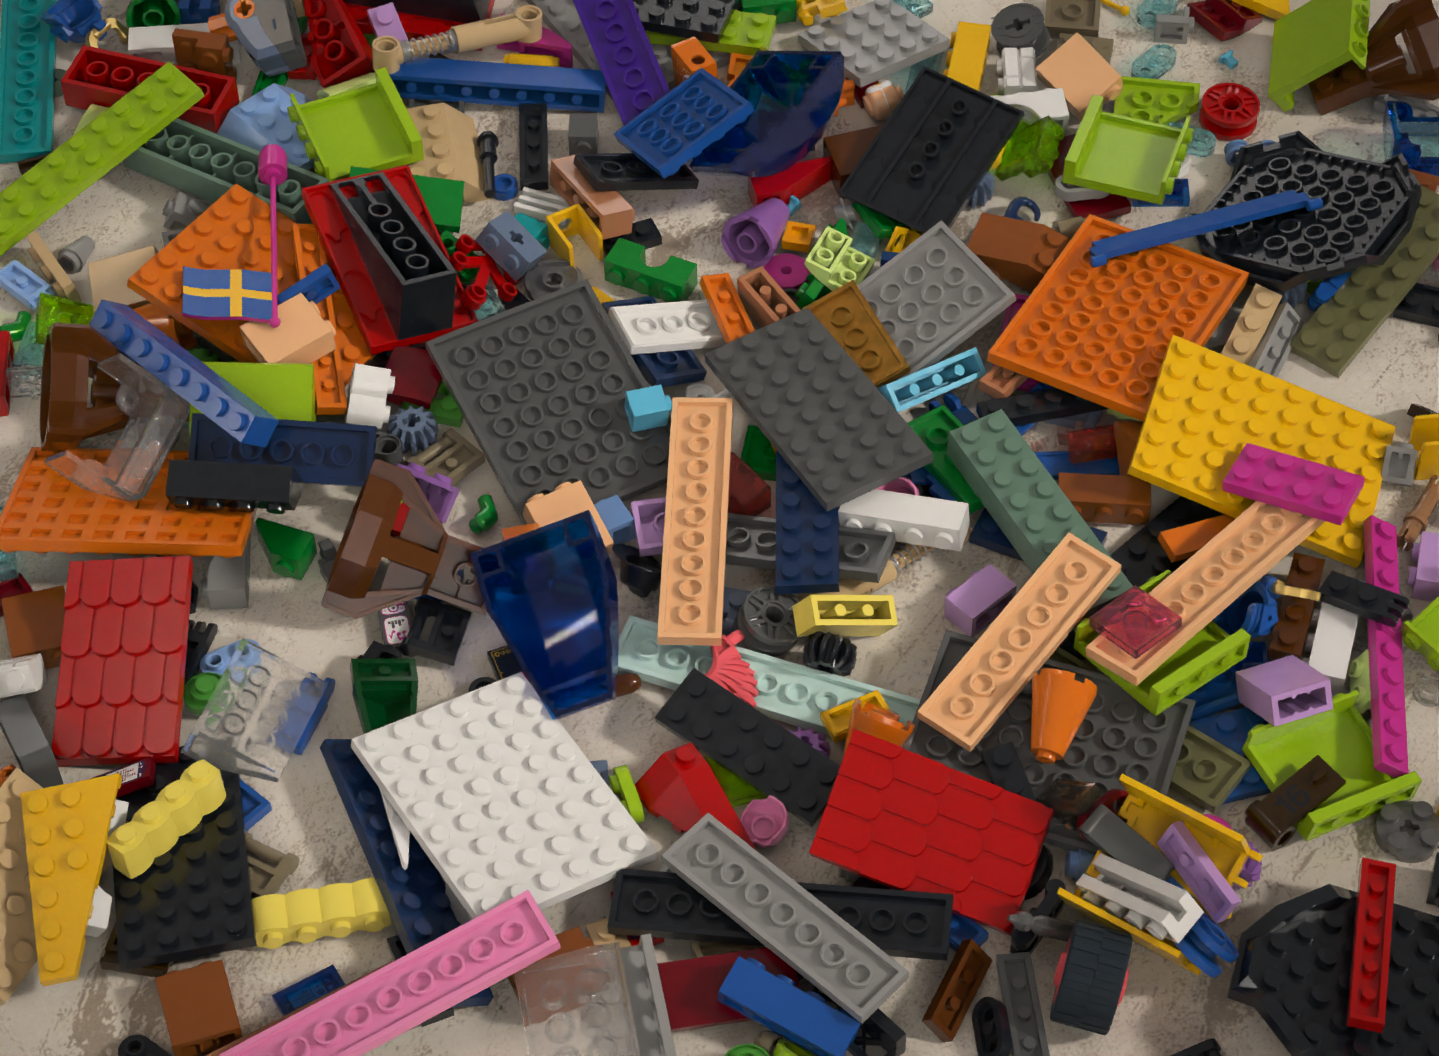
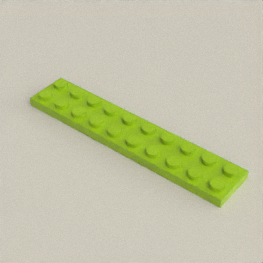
[0,62,205,256]

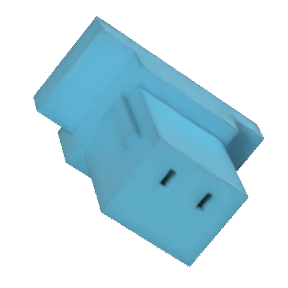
[1218,50,1239,70]
[787,195,802,217]

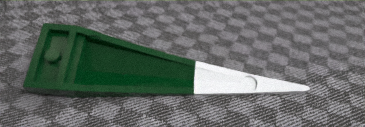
[350,659,418,870]

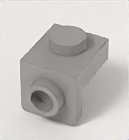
[162,191,210,229]

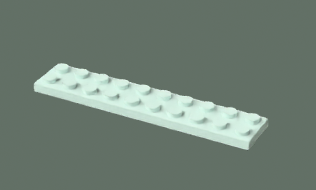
[607,615,921,747]

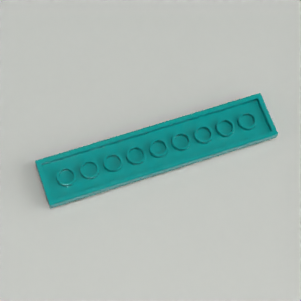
[0,0,58,163]

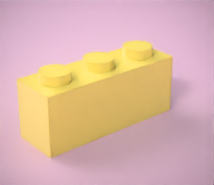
[792,595,898,637]

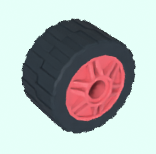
[1050,920,1132,1035]

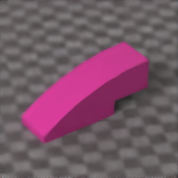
[497,14,573,68]

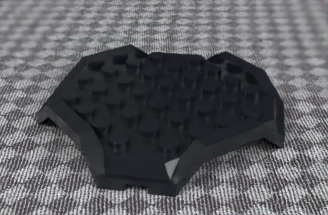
[1185,130,1422,293]
[1227,884,1439,1056]

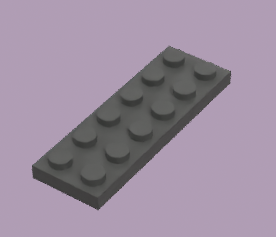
[725,513,896,583]

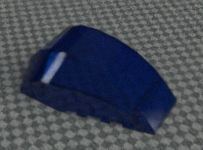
[689,51,844,177]
[470,510,619,720]

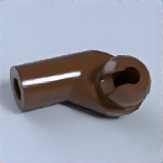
[592,668,642,697]

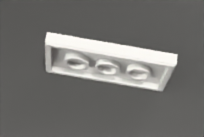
[608,299,726,355]

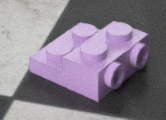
[631,497,666,557]

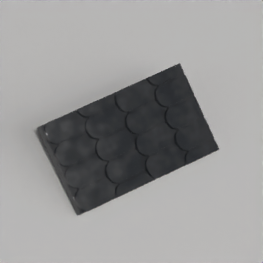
[838,66,1025,235]

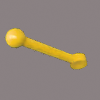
[1101,0,1130,16]

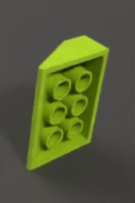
[189,362,316,442]

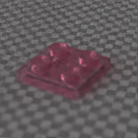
[1089,585,1182,659]

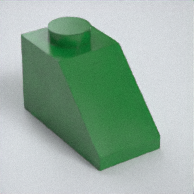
[255,517,317,580]

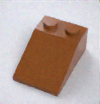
[967,212,1069,293]

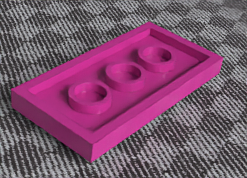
[1223,443,1364,526]

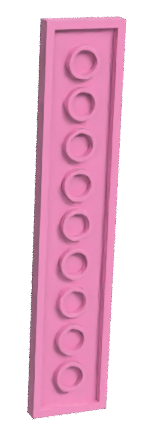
[219,890,561,1056]

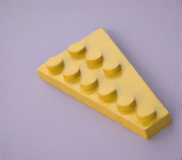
[20,773,122,987]

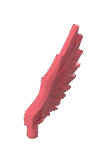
[705,629,758,708]

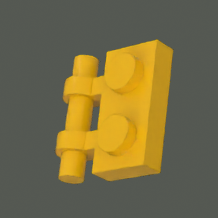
[796,0,847,26]

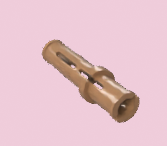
[1397,475,1439,551]

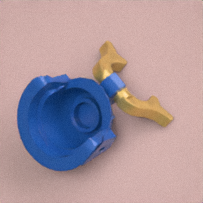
[41,0,129,48]
[1212,574,1321,639]

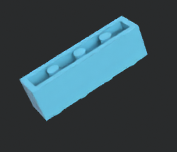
[877,347,987,412]

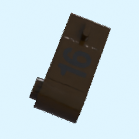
[1245,755,1346,850]

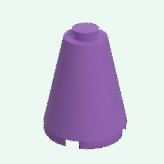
[721,198,790,268]

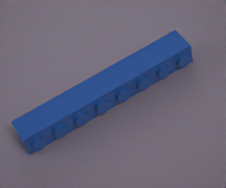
[389,57,606,113]
[89,299,279,448]

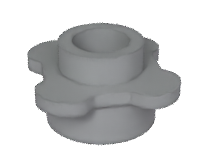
[833,197,856,230]

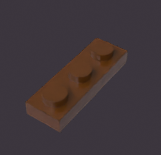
[922,939,993,1042]

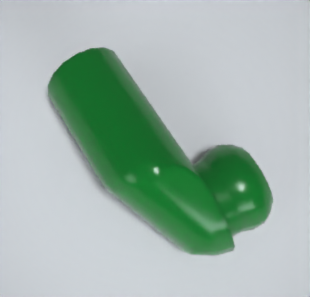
[0,311,32,342]
[469,494,498,534]

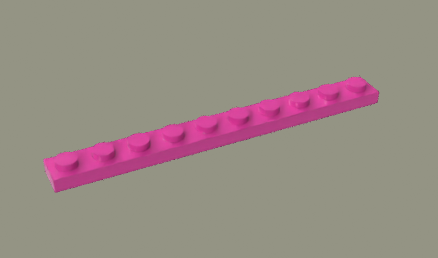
[1363,515,1409,778]

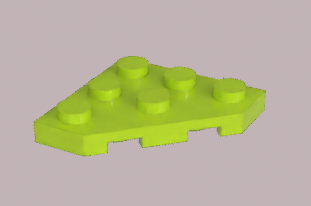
[1113,76,1200,126]

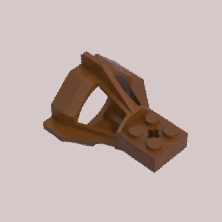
[1308,0,1439,116]
[39,322,190,452]
[321,459,507,619]

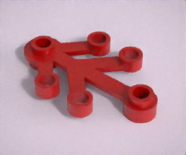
[449,234,524,311]

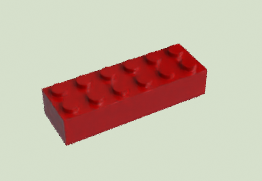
[60,45,240,134]

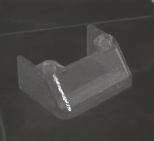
[44,353,190,502]

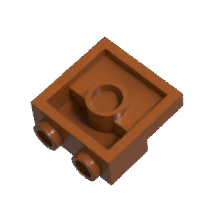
[172,28,237,78]

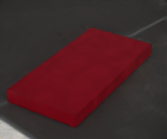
[1035,134,1132,219]
[657,947,800,1032]

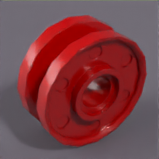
[1199,82,1260,141]

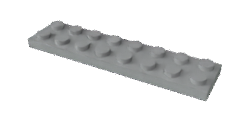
[661,813,909,1024]

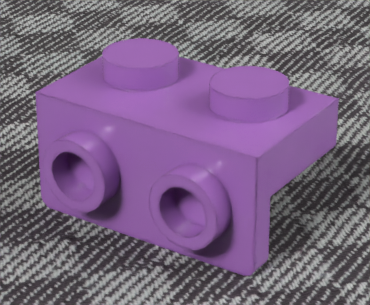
[397,462,460,523]

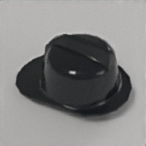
[612,544,662,598]

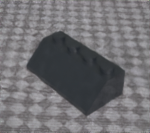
[165,460,304,514]

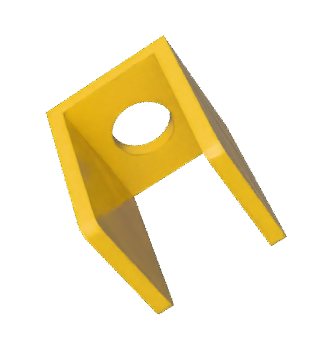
[546,203,604,267]
[1408,414,1439,480]

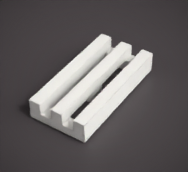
[513,187,570,227]

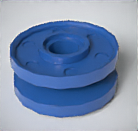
[1173,913,1239,978]

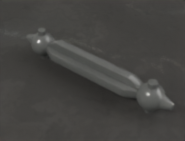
[1007,911,1074,942]

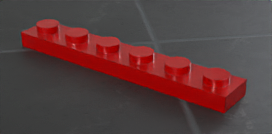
[1346,857,1396,1033]

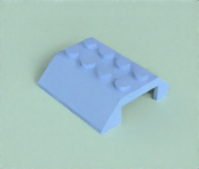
[217,83,315,170]

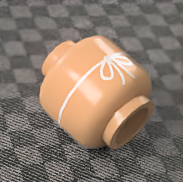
[862,80,904,120]

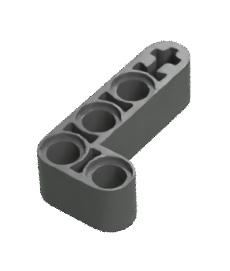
[0,694,64,788]

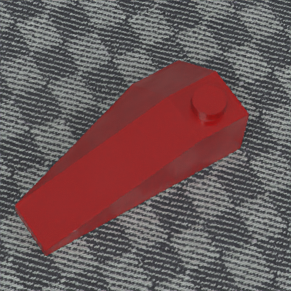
[303,0,375,88]
[635,743,757,851]

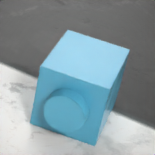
[624,384,672,432]

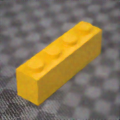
[943,21,991,92]

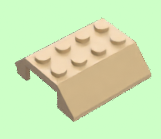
[406,103,492,204]

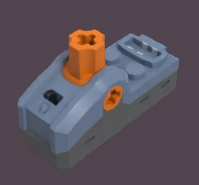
[208,0,307,77]

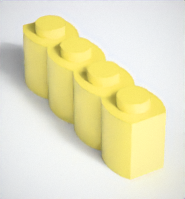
[106,759,226,879]
[252,877,392,949]

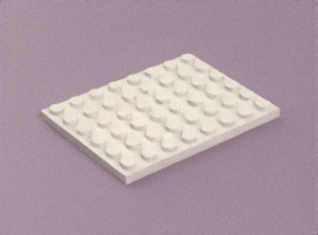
[351,672,658,919]

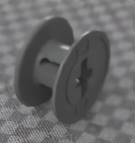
[991,3,1050,58]

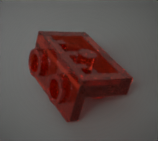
[1057,424,1118,464]

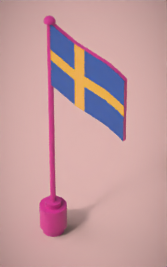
[182,144,287,328]

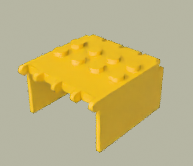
[1057,773,1263,976]

